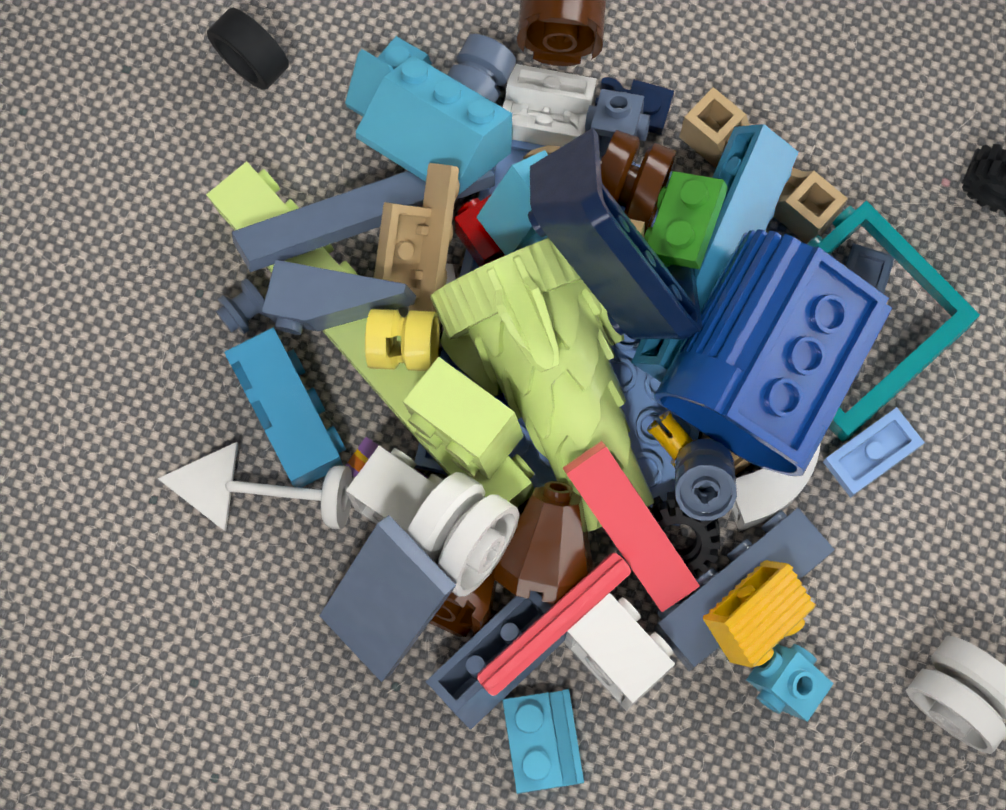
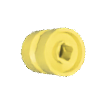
[365,309,440,371]

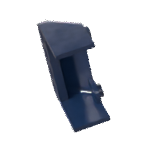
[528,128,702,340]

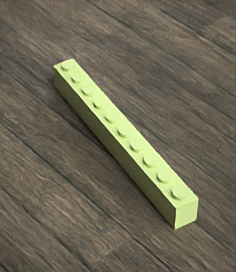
[206,161,535,508]

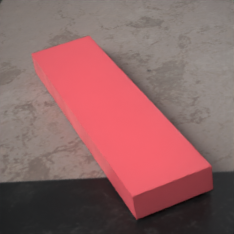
[563,441,700,612]

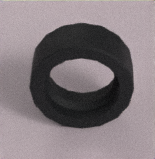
[207,7,289,90]

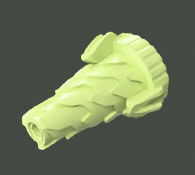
[430,238,654,532]

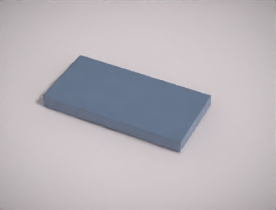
[319,515,456,682]

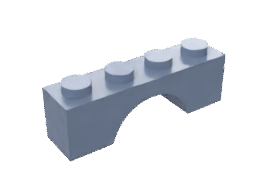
[654,508,835,672]

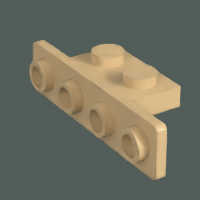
[374,163,460,326]

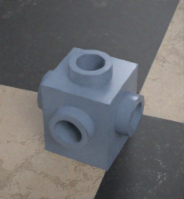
[585,89,650,159]

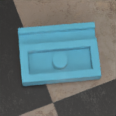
[502,689,584,794]

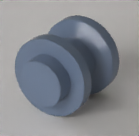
[216,278,267,334]

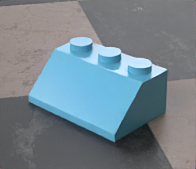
[356,55,512,195]

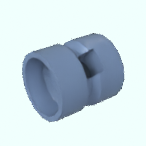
[447,34,517,103]
[675,439,737,521]

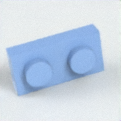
[823,407,925,498]

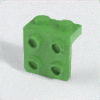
[644,171,728,270]

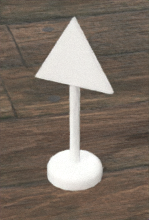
[158,442,353,531]

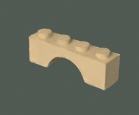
[679,87,848,244]

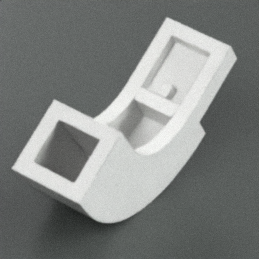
[731,445,820,532]

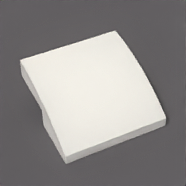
[503,64,597,146]

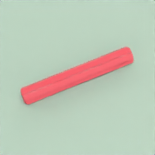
[476,552,631,696]

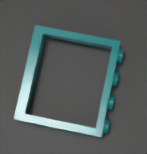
[807,200,980,443]

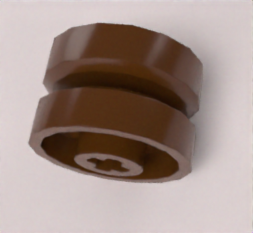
[600,130,677,236]

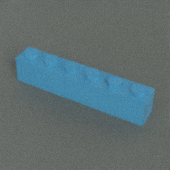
[631,124,799,382]

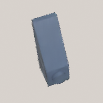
[262,260,416,335]

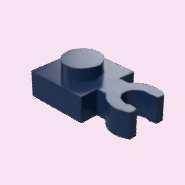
[594,77,675,136]

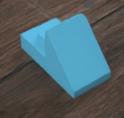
[345,36,432,117]

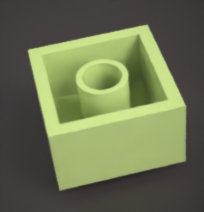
[403,357,524,480]

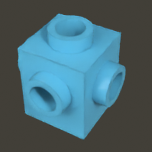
[746,644,834,722]

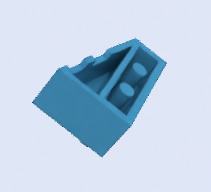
[224,327,346,488]

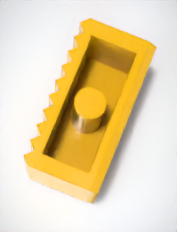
[703,560,816,668]

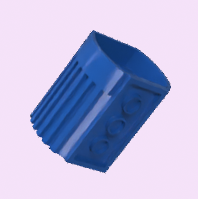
[654,229,892,477]

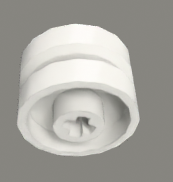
[407,472,519,597]
[906,636,1006,754]

